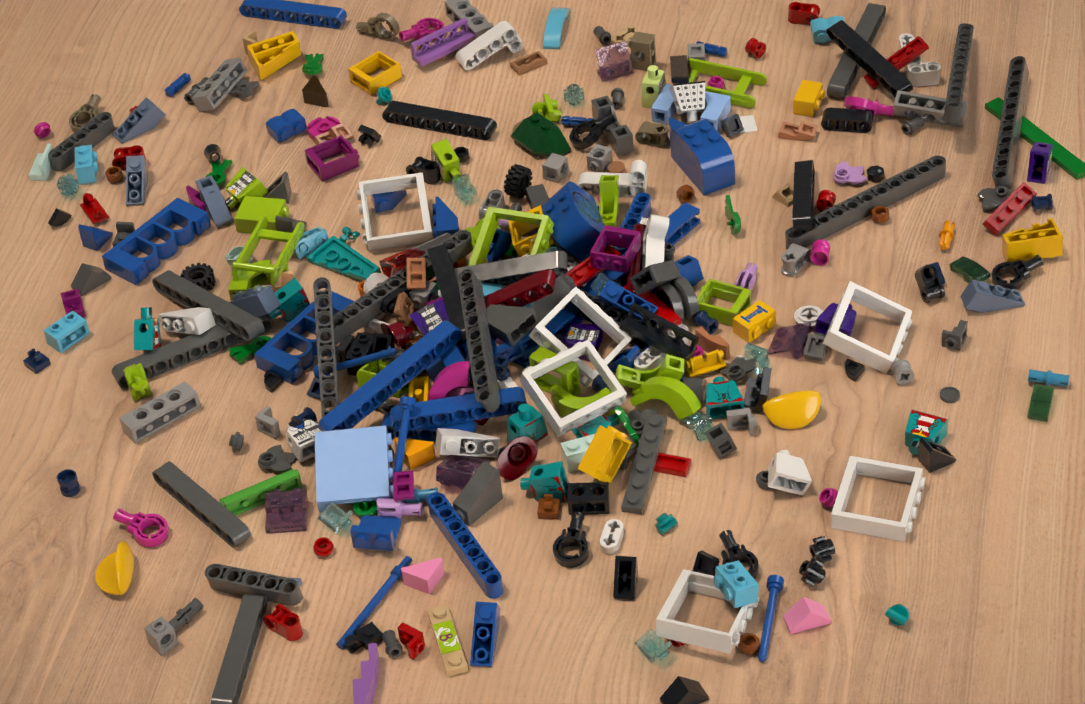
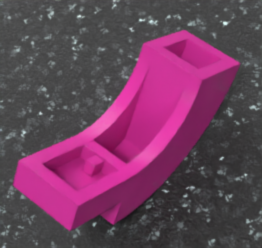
[428,361,471,400]

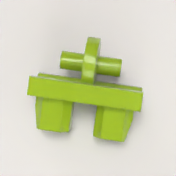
[532,94,562,122]
[123,363,152,402]

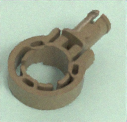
[356,13,400,41]
[69,94,101,132]

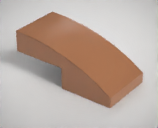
[778,121,818,141]
[313,123,353,145]
[407,258,426,290]
[695,326,730,360]

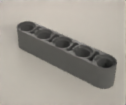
[49,112,115,171]
[205,564,303,606]

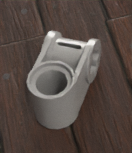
[479,189,505,220]
[781,243,811,276]

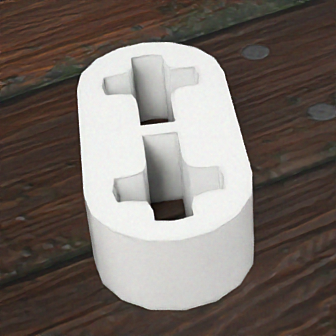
[600,519,624,555]

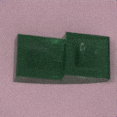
[949,256,991,283]
[1027,384,1055,422]

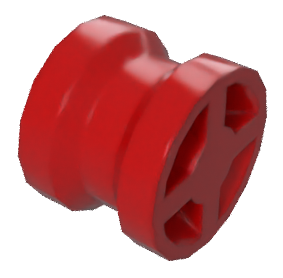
[745,38,766,58]
[816,190,836,212]

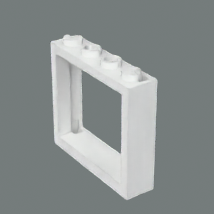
[356,172,433,251]
[823,281,913,374]
[529,287,632,388]
[520,339,627,437]
[831,456,926,542]
[656,569,759,654]

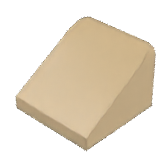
[772,183,793,206]

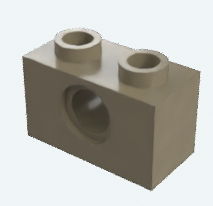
[628,32,656,71]

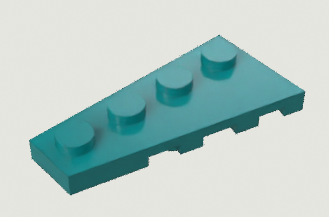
[307,235,381,281]

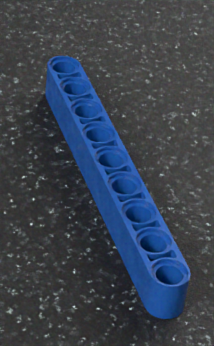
[318,320,462,432]

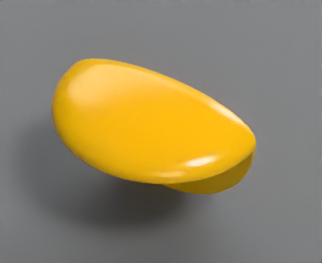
[762,390,821,429]
[95,541,134,595]

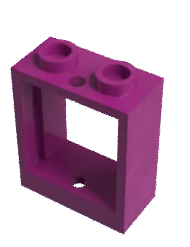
[304,135,360,181]
[590,225,641,273]

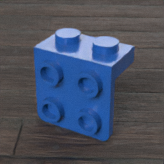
[350,515,402,551]

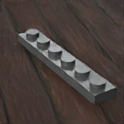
[621,414,667,514]

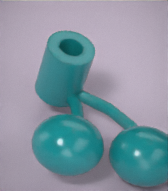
[339,227,360,243]

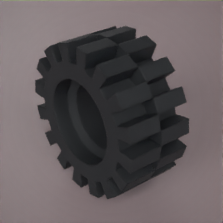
[503,164,533,199]
[181,263,216,291]

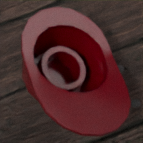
[380,322,413,350]
[496,436,538,480]

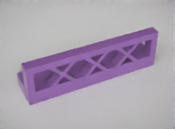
[410,18,476,67]

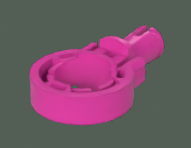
[399,18,444,42]
[843,96,894,117]
[113,508,168,547]

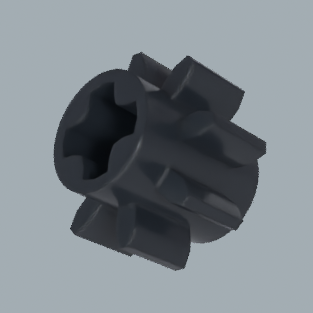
[809,536,835,563]
[799,558,826,586]

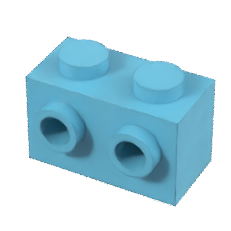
[75,145,98,185]
[43,311,90,353]
[713,560,759,608]

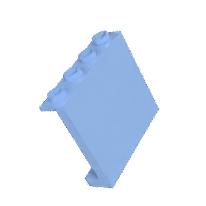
[315,426,394,512]

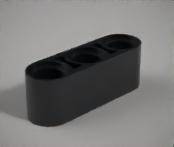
[821,107,874,133]

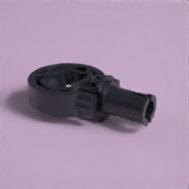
[569,112,617,149]
[991,254,1043,290]
[553,512,589,568]
[719,530,758,579]

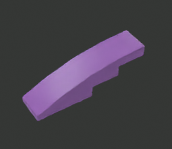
[353,643,379,704]

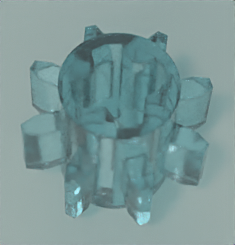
[563,84,584,105]
[57,174,79,196]

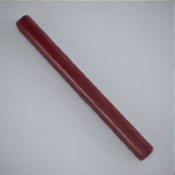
[626,223,644,295]

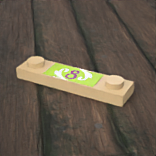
[427,604,468,677]

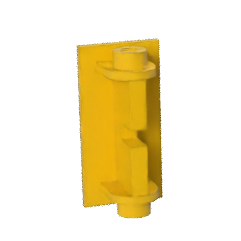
[685,349,727,378]

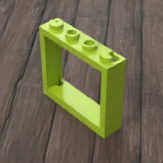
[468,207,554,285]

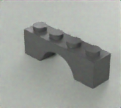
[591,96,634,156]

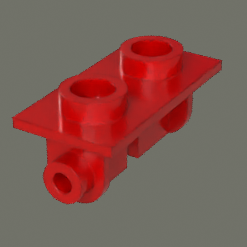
[80,193,109,224]

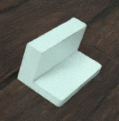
[29,143,53,181]

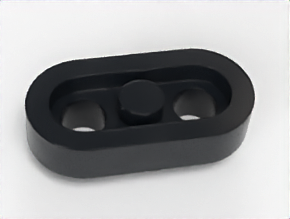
[380,286,411,315]

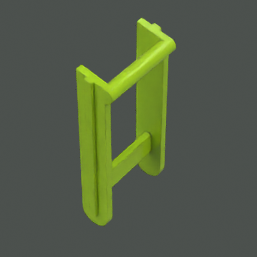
[677,58,768,108]
[231,217,305,287]

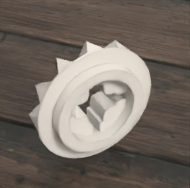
[794,305,823,329]

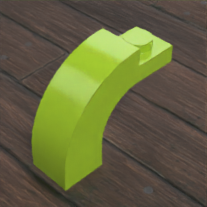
[599,175,619,227]
[228,260,289,300]
[616,354,684,394]
[629,376,702,420]
[551,384,615,418]

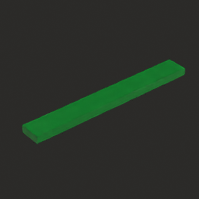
[985,97,1085,180]

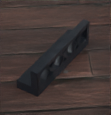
[619,302,699,363]

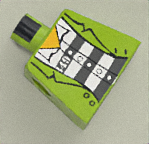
[431,138,461,182]
[225,167,268,209]

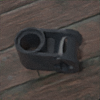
[406,157,440,184]
[915,264,945,303]

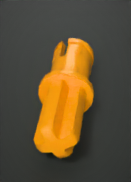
[938,220,955,250]

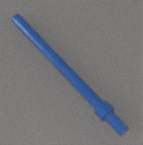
[336,556,413,649]

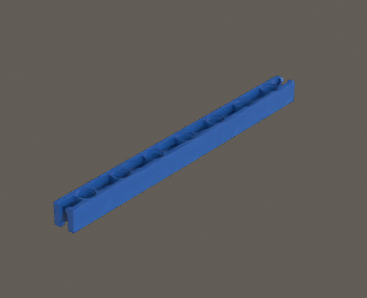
[513,202,700,368]

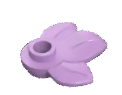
[833,161,867,184]

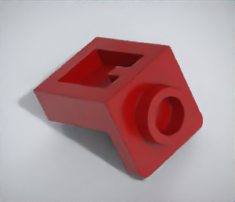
[397,622,425,660]

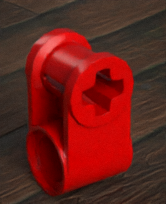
[788,2,821,25]
[112,145,147,170]
[263,604,303,641]

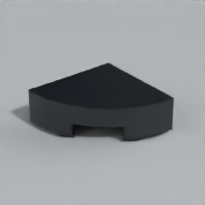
[48,208,72,227]
[845,358,865,381]
[264,370,283,393]

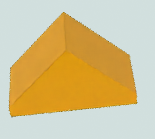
[394,438,436,471]

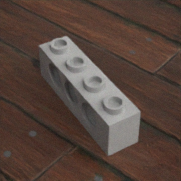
[444,0,494,39]
[192,58,247,112]
[894,90,967,128]
[120,382,201,444]

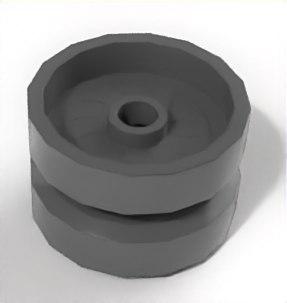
[655,277,699,321]

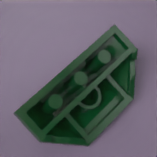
[511,112,571,156]

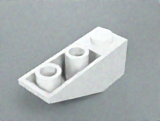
[159,307,216,335]
[435,428,500,458]

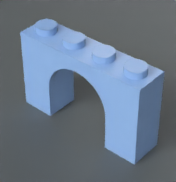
[651,84,731,132]

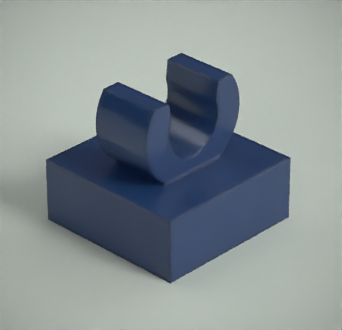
[23,348,51,374]

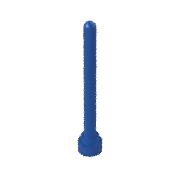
[313,348,397,379]
[392,396,416,485]
[758,574,784,662]

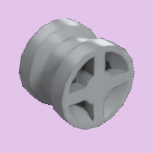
[891,359,914,384]

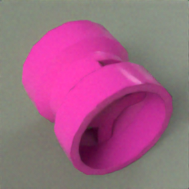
[810,239,831,266]

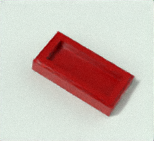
[654,453,692,478]

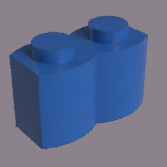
[266,109,307,142]

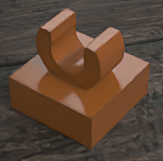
[537,494,560,519]

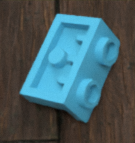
[295,226,329,259]

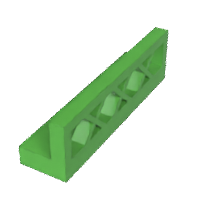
[219,469,303,516]

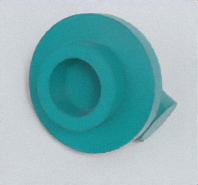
[376,87,392,105]
[654,512,678,535]
[885,604,910,626]

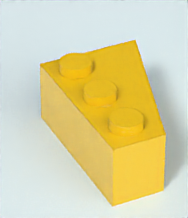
[247,31,301,81]
[1002,218,1063,262]

